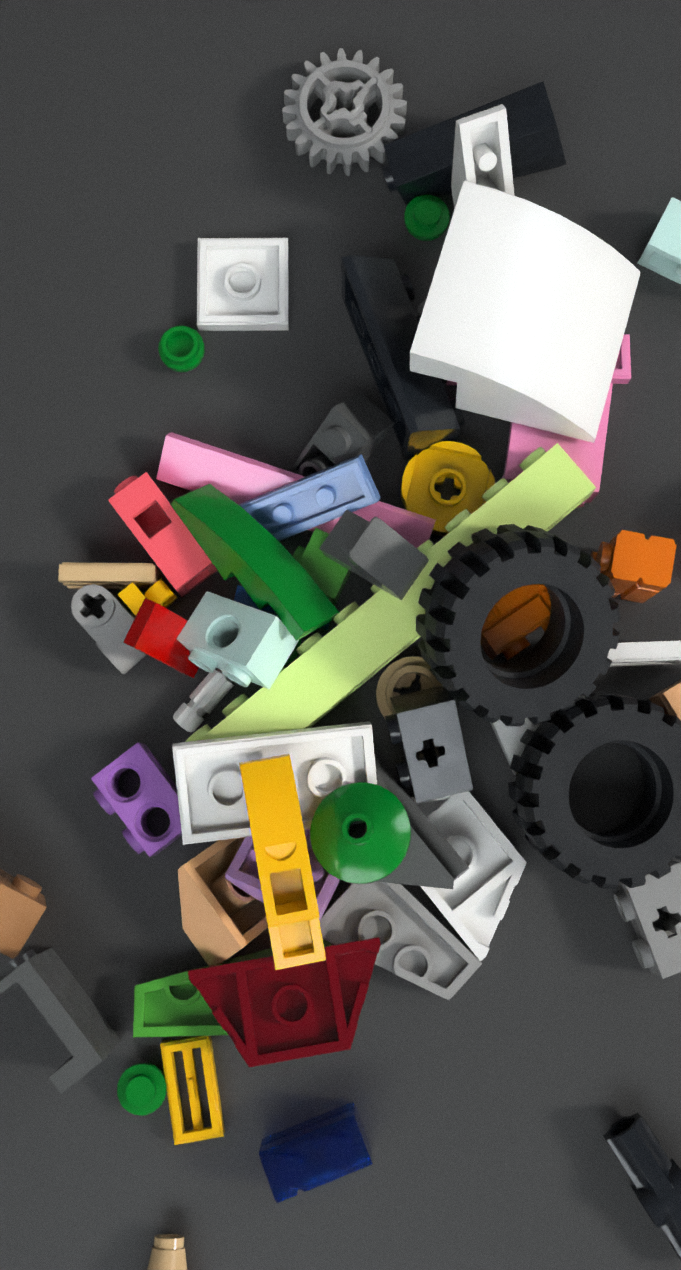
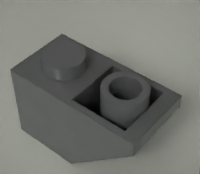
[289,392,395,477]

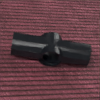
[603,1113,681,1261]

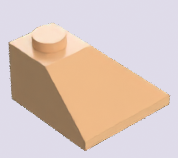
[178,837,268,967]

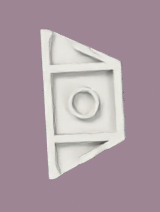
[411,791,527,961]

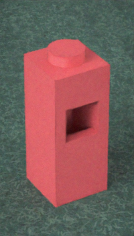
[108,472,218,597]

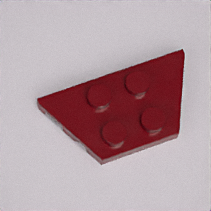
[188,937,381,1068]

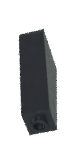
[382,81,566,205]

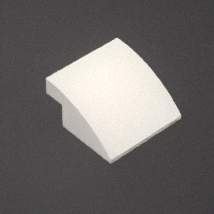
[410,181,641,443]

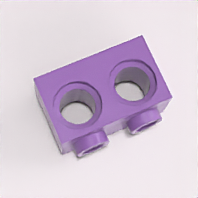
[91,742,182,857]

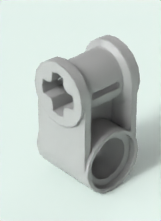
[71,584,146,675]

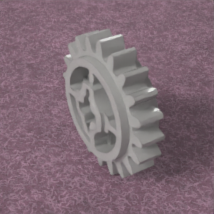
[282,48,407,176]

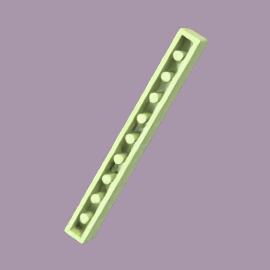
[185,443,596,742]

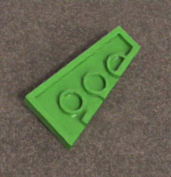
[133,940,331,1038]

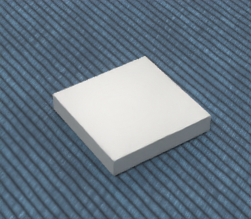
[197,238,289,331]

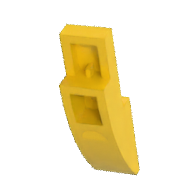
[239,754,326,970]

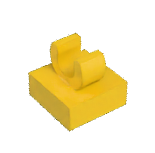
[118,579,177,616]

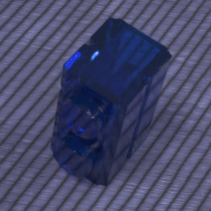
[259,1102,373,1203]

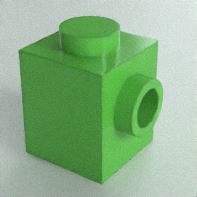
[293,528,352,606]

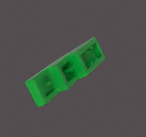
[170,484,339,641]

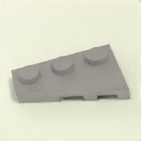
[320,882,482,1000]

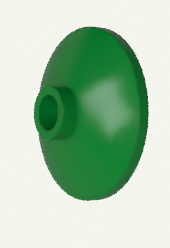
[310,782,411,884]

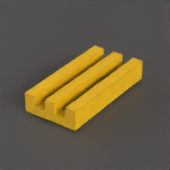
[160,1036,225,1145]

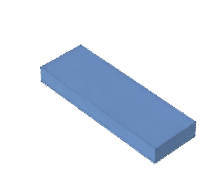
[238,454,381,541]

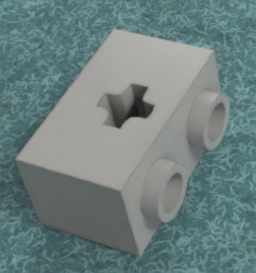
[614,860,681,979]

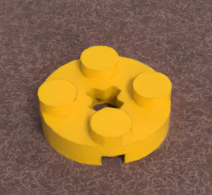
[401,441,495,536]

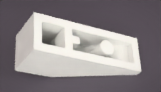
[451,104,514,210]

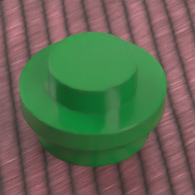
[404,195,450,241]
[158,326,205,372]
[117,1063,167,1116]

